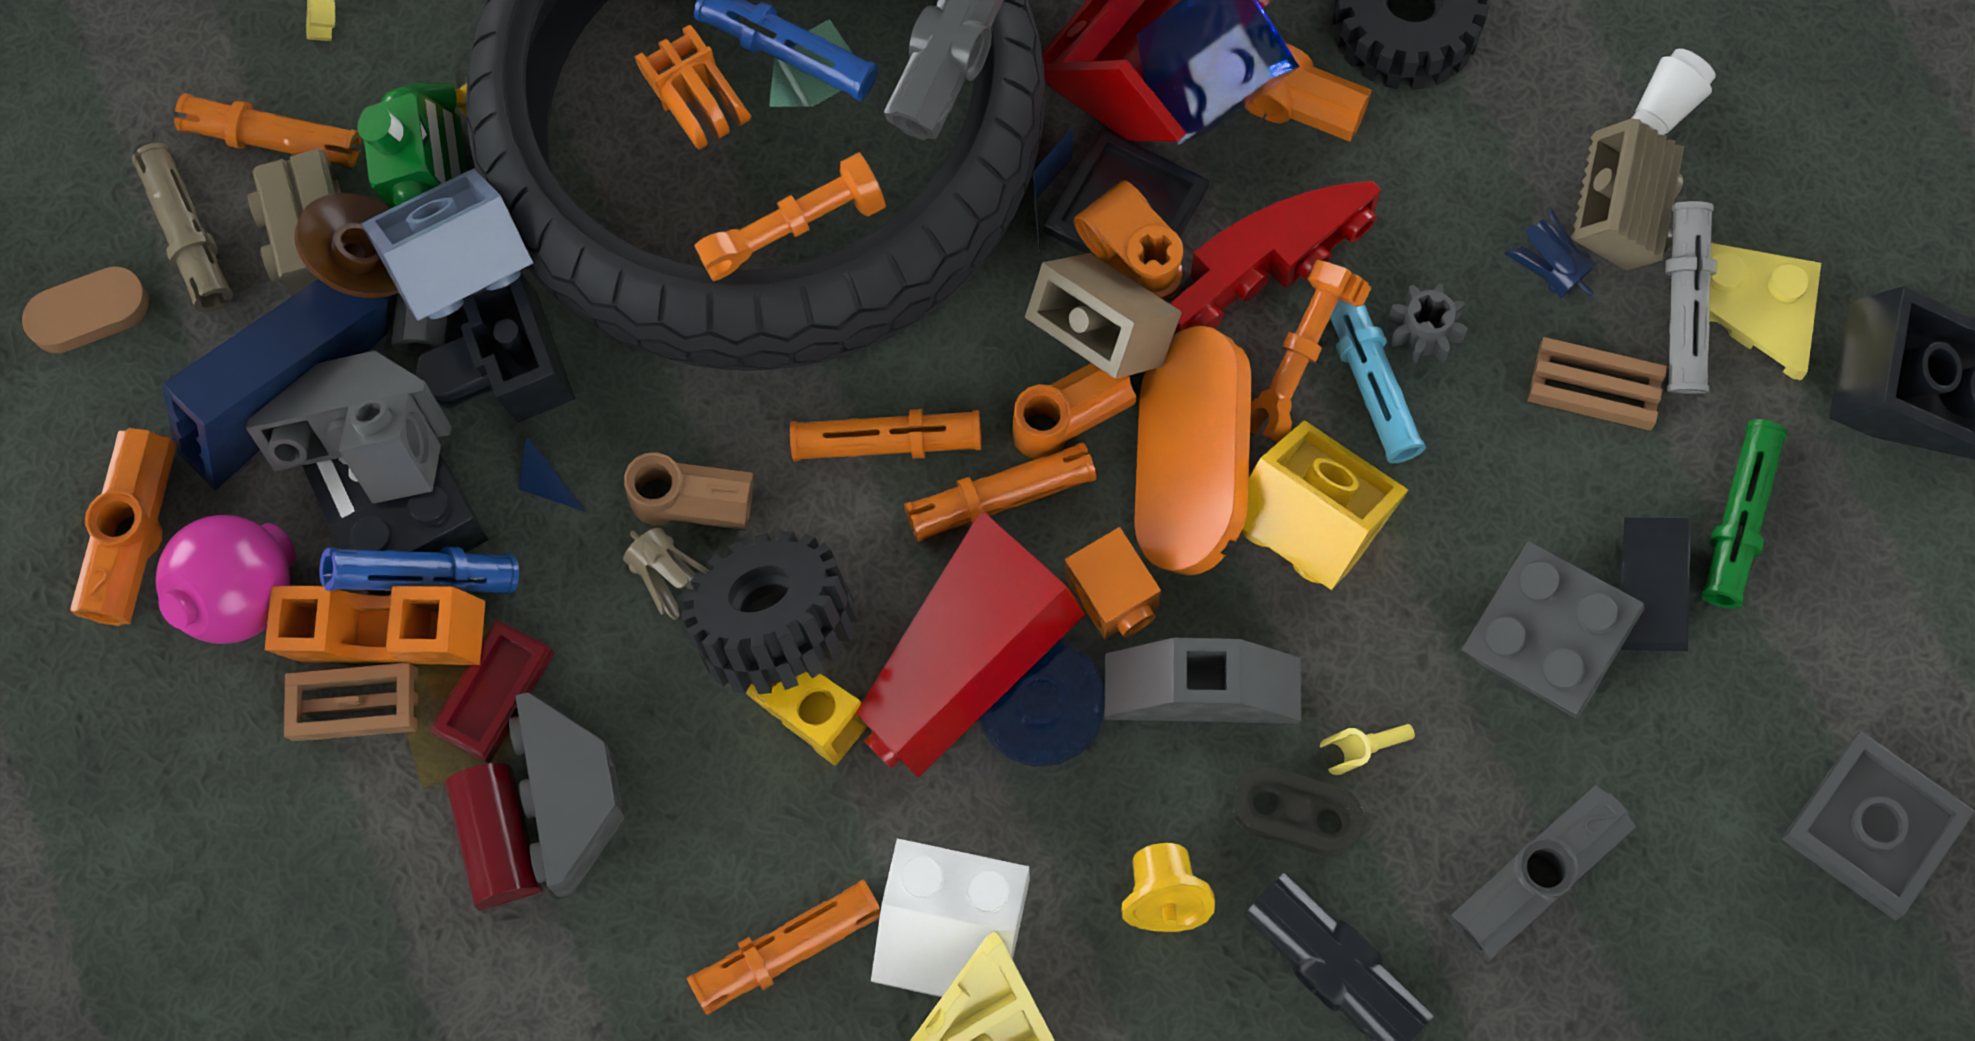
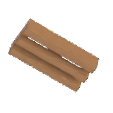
[1527,337,1667,431]
[284,663,418,741]

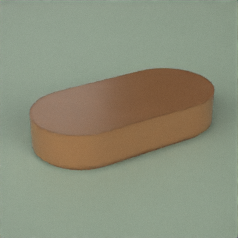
[22,267,149,353]

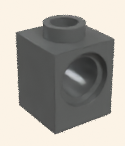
[339,392,441,504]

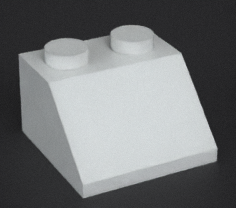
[871,838,1030,997]

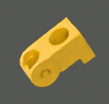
[746,672,868,767]

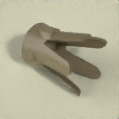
[623,528,710,620]

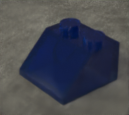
[1137,0,1300,145]

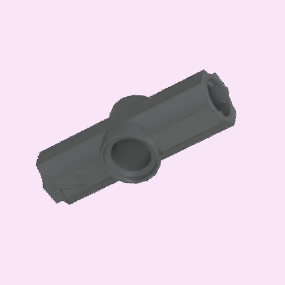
[884,0,1004,141]
[1448,785,1636,962]

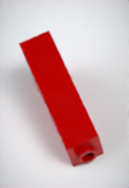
[856,512,1085,778]

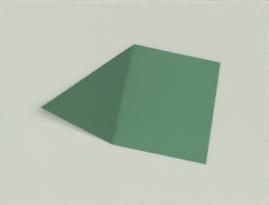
[769,19,852,107]

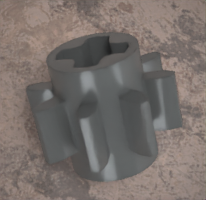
[1388,284,1468,364]

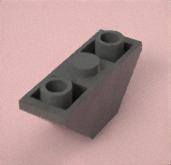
[246,351,451,471]
[1105,638,1301,724]
[509,693,625,898]

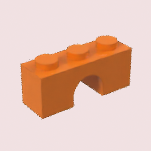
[265,586,486,665]

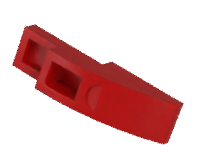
[1169,181,1381,336]

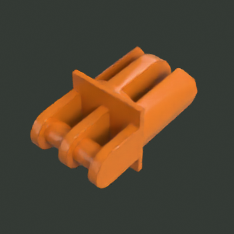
[635,25,751,151]

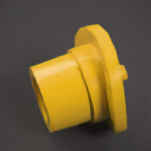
[1121,843,1215,932]

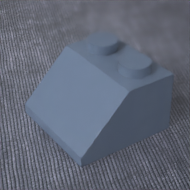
[361,168,533,321]

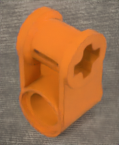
[1073,180,1183,301]

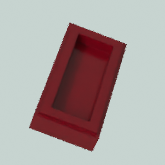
[429,619,555,764]

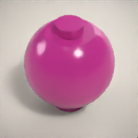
[156,515,296,644]

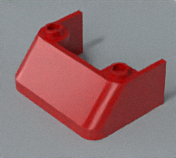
[1042,0,1272,142]

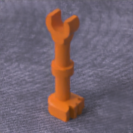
[694,152,886,282]
[1250,260,1372,444]

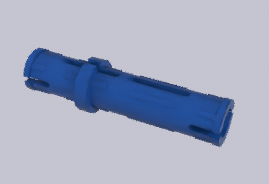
[694,0,879,101]
[320,546,519,595]

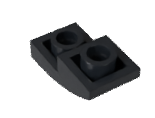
[1621,518,1691,651]

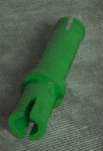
[1701,419,1788,609]

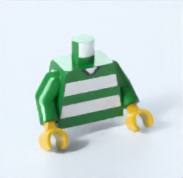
[357,83,467,208]

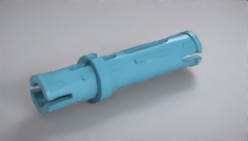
[1330,301,1426,464]

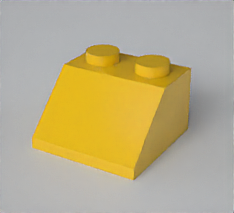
[1241,420,1408,590]

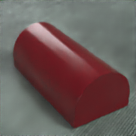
[445,763,543,911]

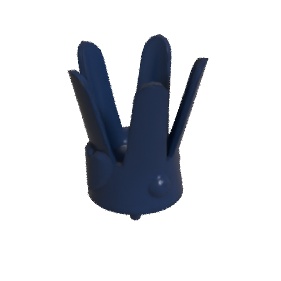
[1504,207,1596,299]

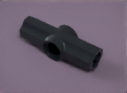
[1243,873,1434,1041]

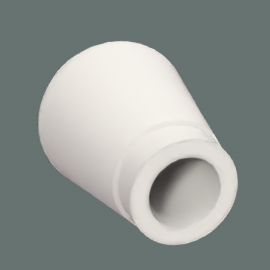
[1632,49,1716,135]

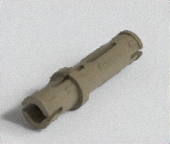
[131,143,233,312]

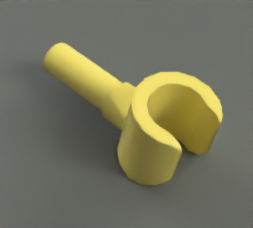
[1320,724,1415,775]

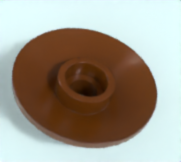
[295,193,399,298]

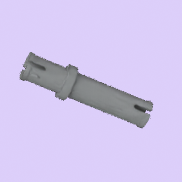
[1665,201,1717,394]

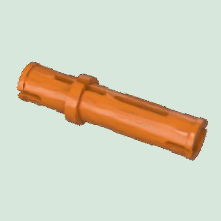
[174,93,362,169]
[790,409,982,461]
[904,442,1096,542]
[686,879,881,1016]

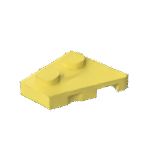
[1709,243,1821,380]
[910,932,1055,1041]

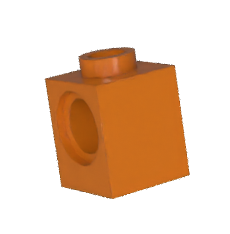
[1064,527,1161,640]

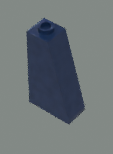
[162,279,389,491]

